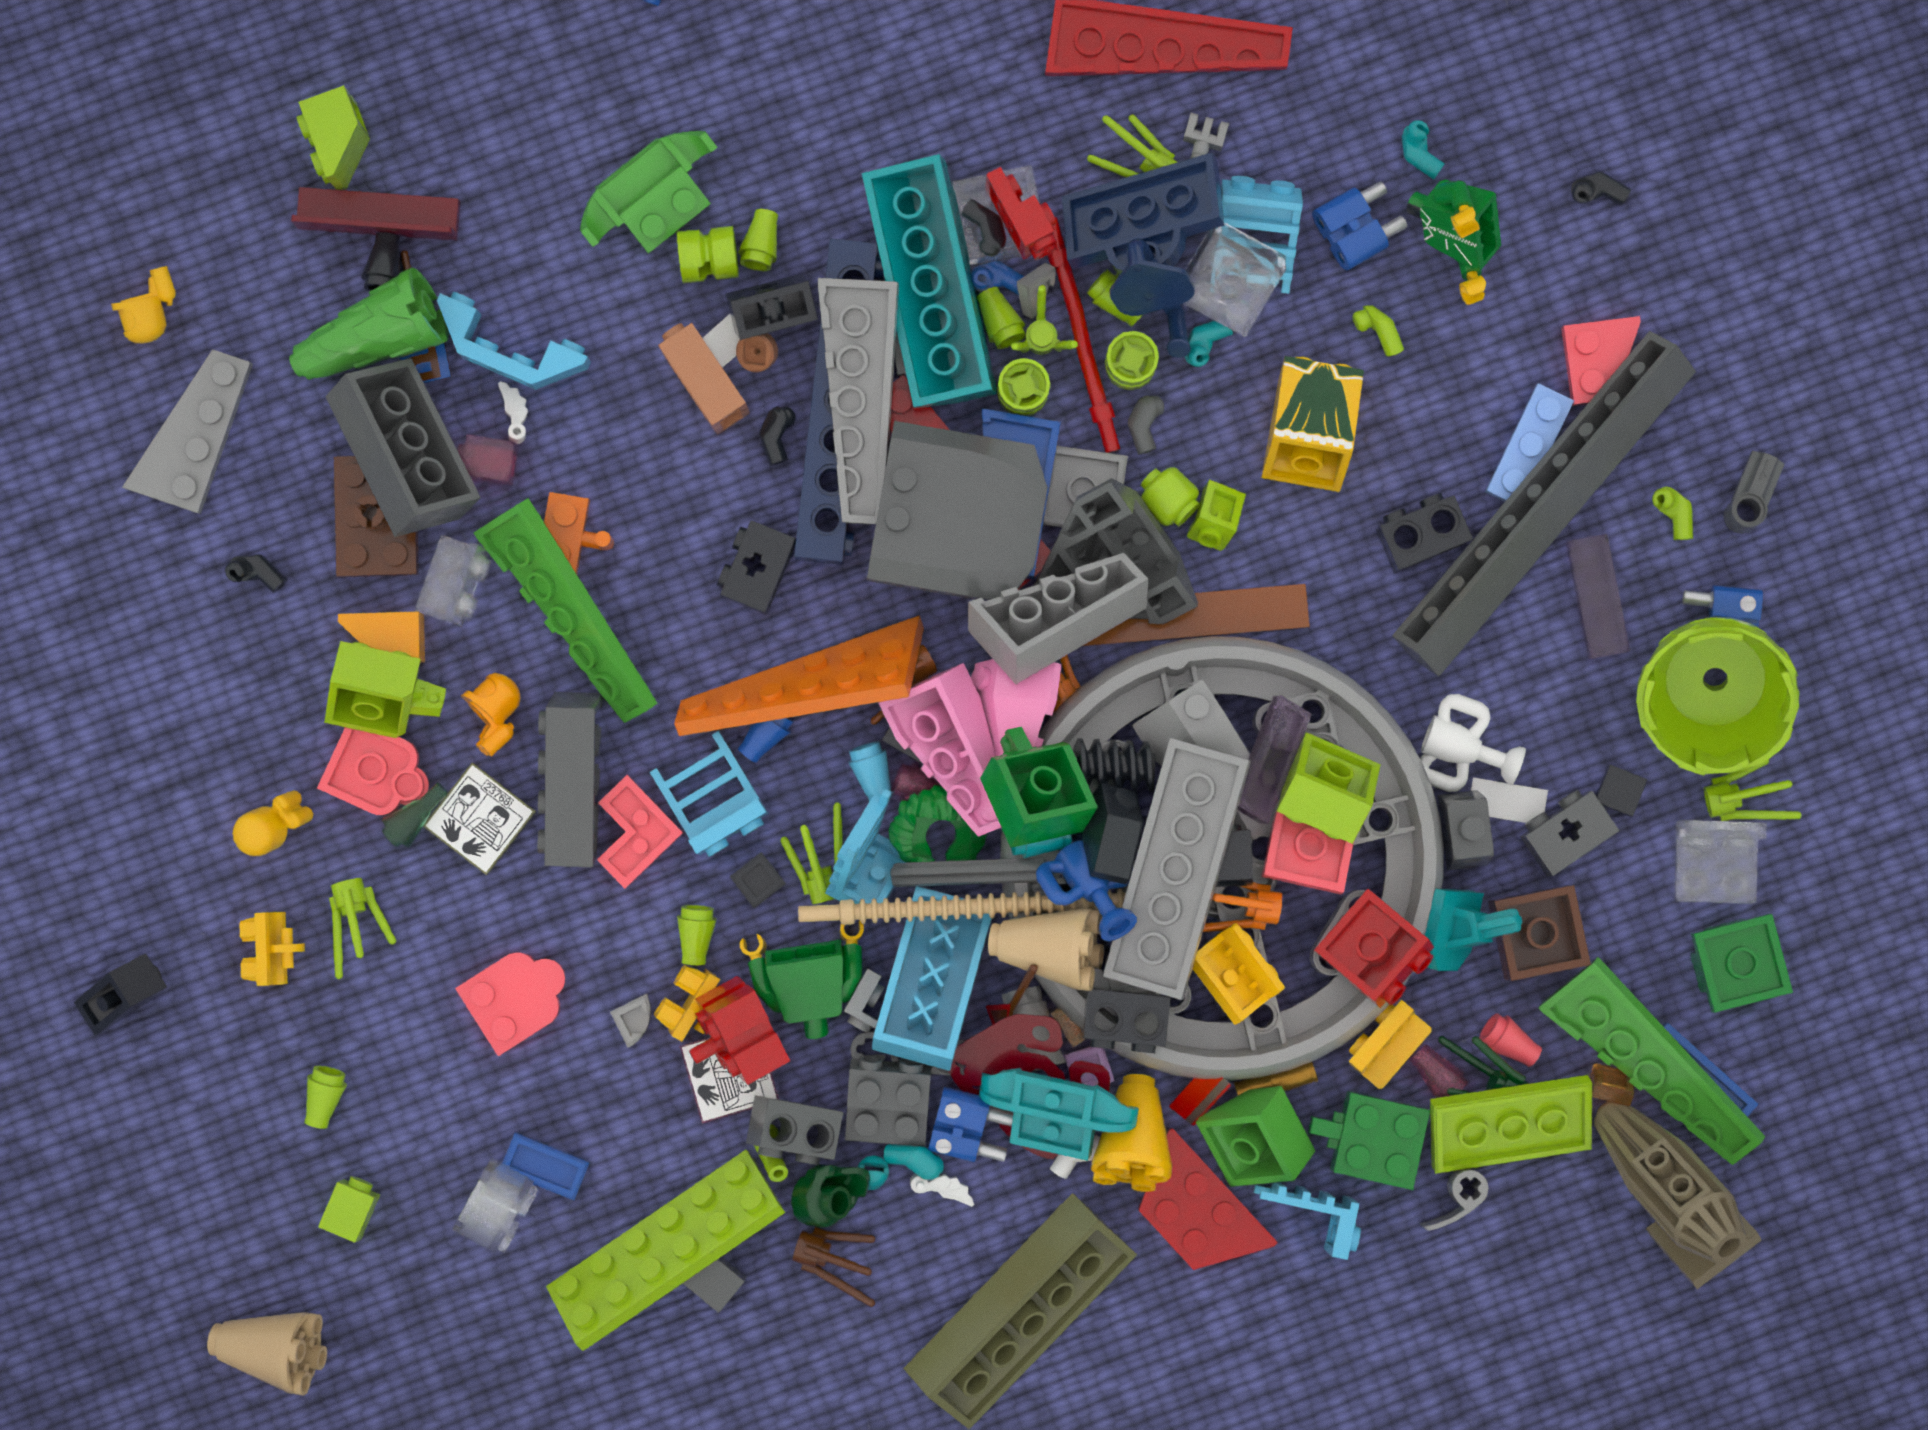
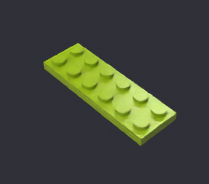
[546,1149,785,1351]

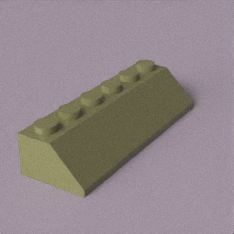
[903,1193,1137,1429]

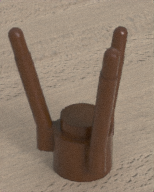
[792,1227,876,1307]

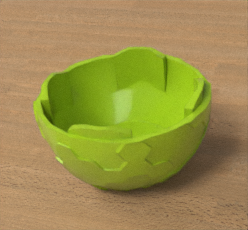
[1636,617,1799,776]

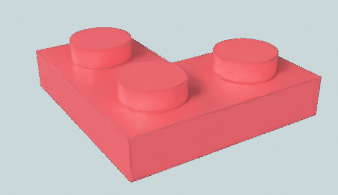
[597,775,684,889]

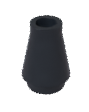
[361,232,401,291]

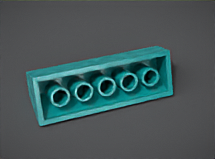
[862,154,998,408]

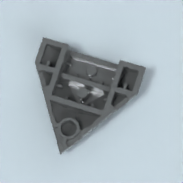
[1034,478,1198,624]

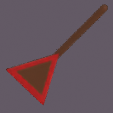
[986,964,1038,1025]

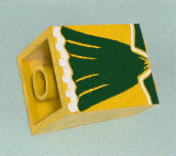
[1261,356,1364,492]

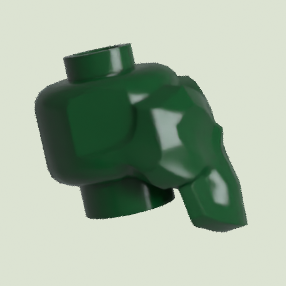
[791,1164,870,1227]

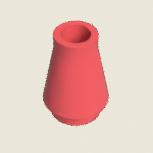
[1479,1013,1542,1067]

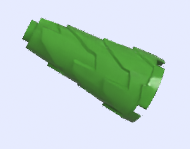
[289,268,449,380]

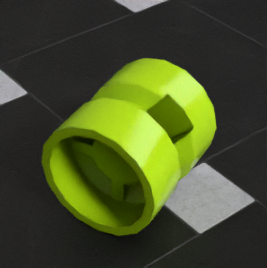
[677,226,739,284]
[1104,331,1159,390]
[997,358,1050,416]

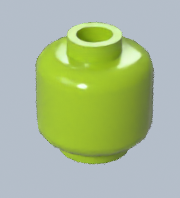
[1140,467,1200,527]

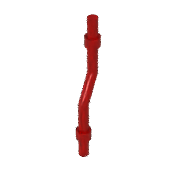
[1047,217,1121,453]

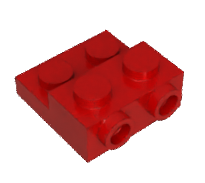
[985,167,1057,260]
[1314,889,1434,1008]

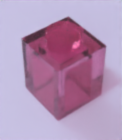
[457,435,519,486]

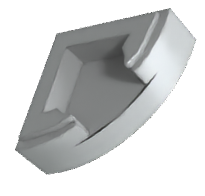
[1017,263,1056,319]
[610,994,651,1048]

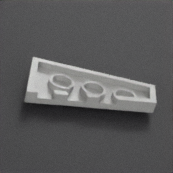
[122,349,253,515]

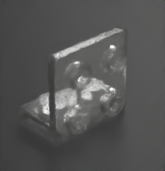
[415,535,491,627]
[1675,820,1767,904]

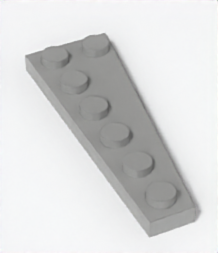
[818,278,899,525]

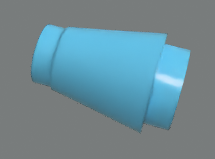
[848,741,892,802]

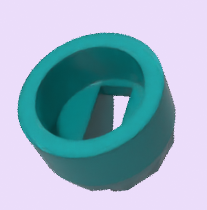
[857,1155,889,1190]

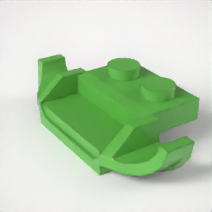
[580,131,718,253]

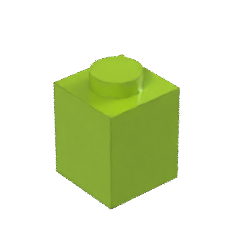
[318,1176,380,1243]

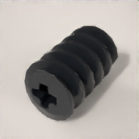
[1073,738,1155,793]

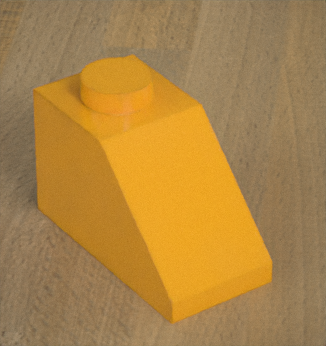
[338,612,425,663]

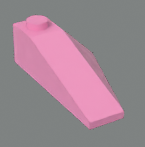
[971,659,1062,829]
[879,663,1001,837]

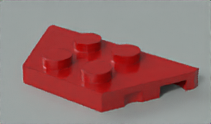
[1138,1127,1278,1270]

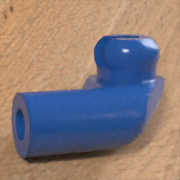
[971,261,1024,296]

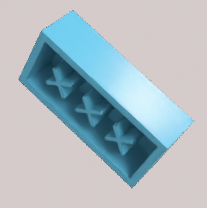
[872,886,992,1071]

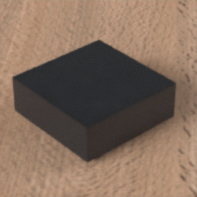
[1596,765,1648,817]
[730,852,786,908]

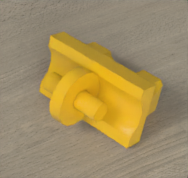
[239,912,305,986]
[654,965,720,1042]

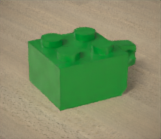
[980,727,1098,848]
[1308,1091,1430,1190]

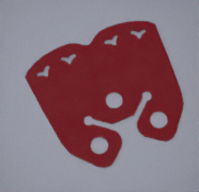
[948,1014,1110,1160]

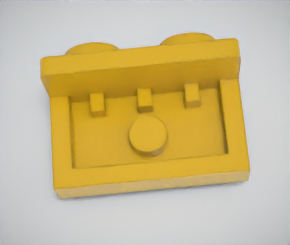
[1193,923,1285,1025]
[1349,1000,1432,1089]

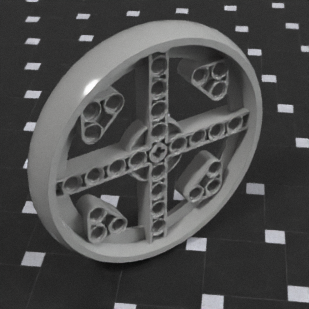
[1000,636,1444,1081]

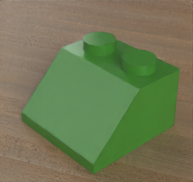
[1196,1086,1315,1187]

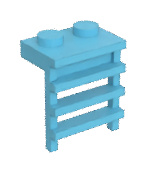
[1210,176,1303,294]
[650,731,769,857]
[825,789,905,904]
[1253,1182,1361,1260]

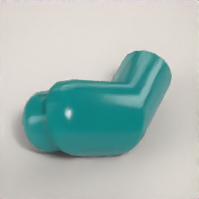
[1184,316,1233,367]
[884,1144,944,1180]

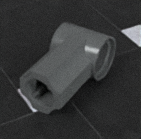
[1723,451,1785,534]

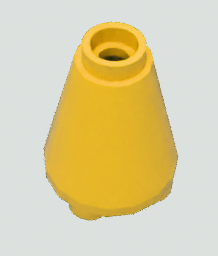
[1091,1074,1172,1192]

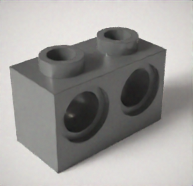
[746,1095,843,1165]

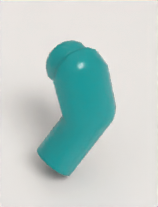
[1402,120,1445,180]

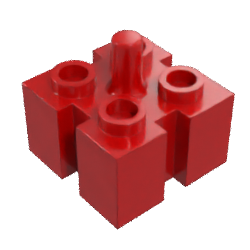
[689,976,790,1085]

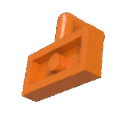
[544,492,614,574]

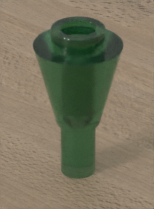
[382,782,449,848]

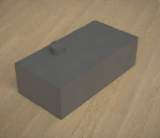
[325,358,481,537]

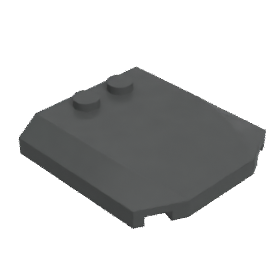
[867,421,1048,601]

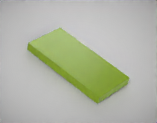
[1430,1075,1592,1174]

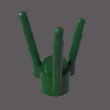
[1438,1036,1529,1096]

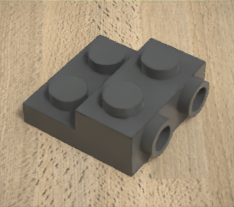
[845,1055,931,1146]

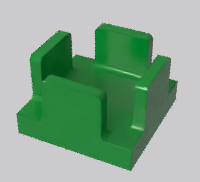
[1690,914,1793,1013]

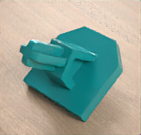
[1425,888,1523,971]

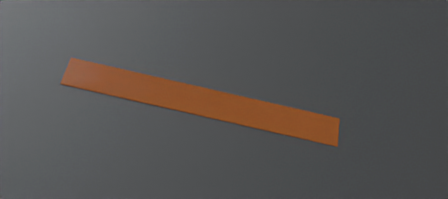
[1083,584,1310,646]

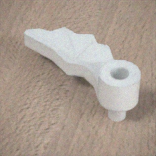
[498,381,528,444]
[910,1174,974,1207]

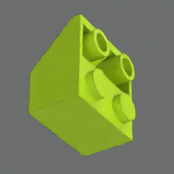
[296,85,370,190]

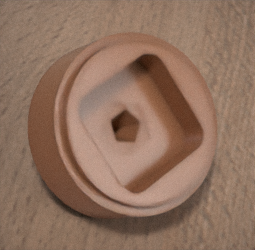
[736,333,778,372]

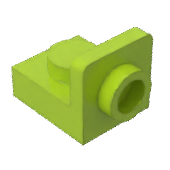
[1187,479,1246,551]

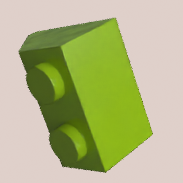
[1277,732,1381,844]

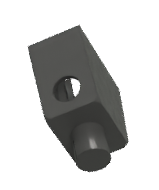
[1437,790,1494,871]

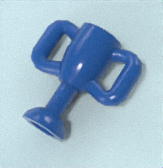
[1036,840,1137,941]

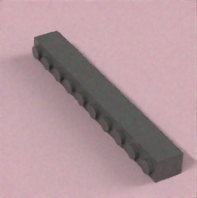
[1392,331,1696,676]

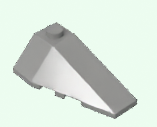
[1131,679,1279,840]

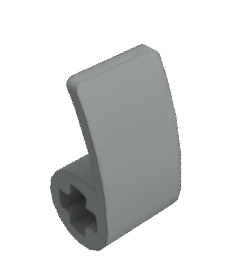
[1419,1168,1489,1231]

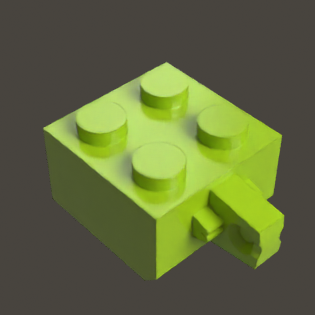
[324,641,446,738]

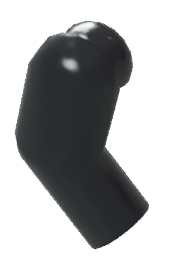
[1571,172,1632,206]
[961,198,1007,257]
[759,406,796,466]
[225,554,288,593]

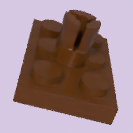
[334,456,419,578]

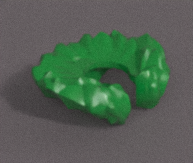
[888,785,988,863]

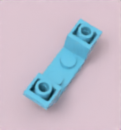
[437,292,591,390]

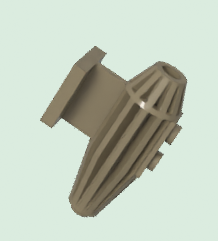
[1594,1100,1762,1289]

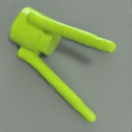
[1087,114,1177,178]
[1011,285,1078,355]
[1703,759,1802,822]
[780,802,843,904]
[329,878,396,979]

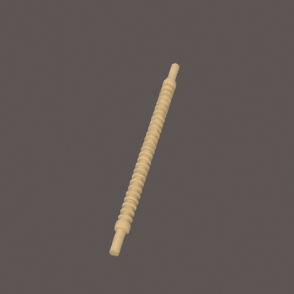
[798,888,1126,925]

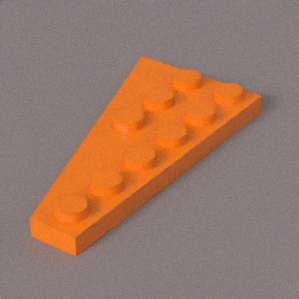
[674,615,924,736]

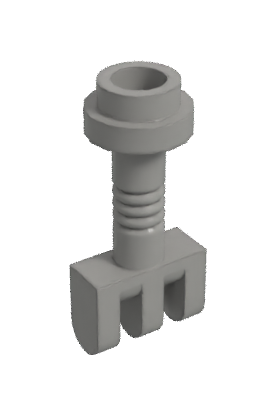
[1183,112,1229,158]

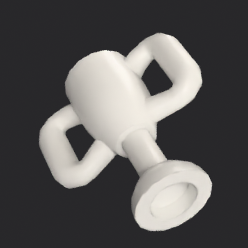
[1420,694,1526,792]

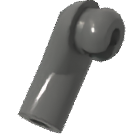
[1127,395,1165,455]

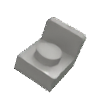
[844,968,885,1033]

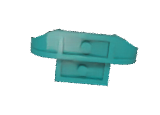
[979,1068,1139,1161]

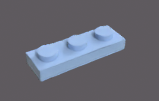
[1485,383,1574,502]

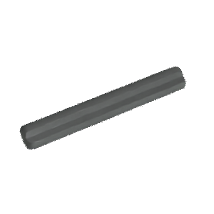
[890,858,1047,887]

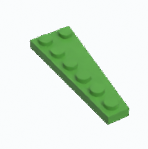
[474,498,658,723]
[1539,957,1765,1165]

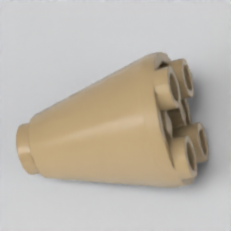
[988,908,1104,991]
[207,1312,327,1396]

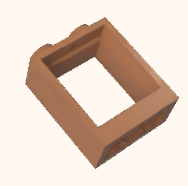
[658,323,750,435]

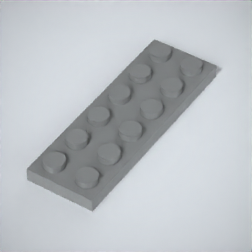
[1103,738,1251,1000]

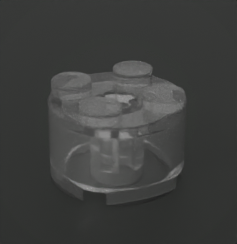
[452,1158,539,1253]

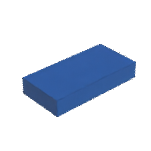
[499,1132,590,1200]

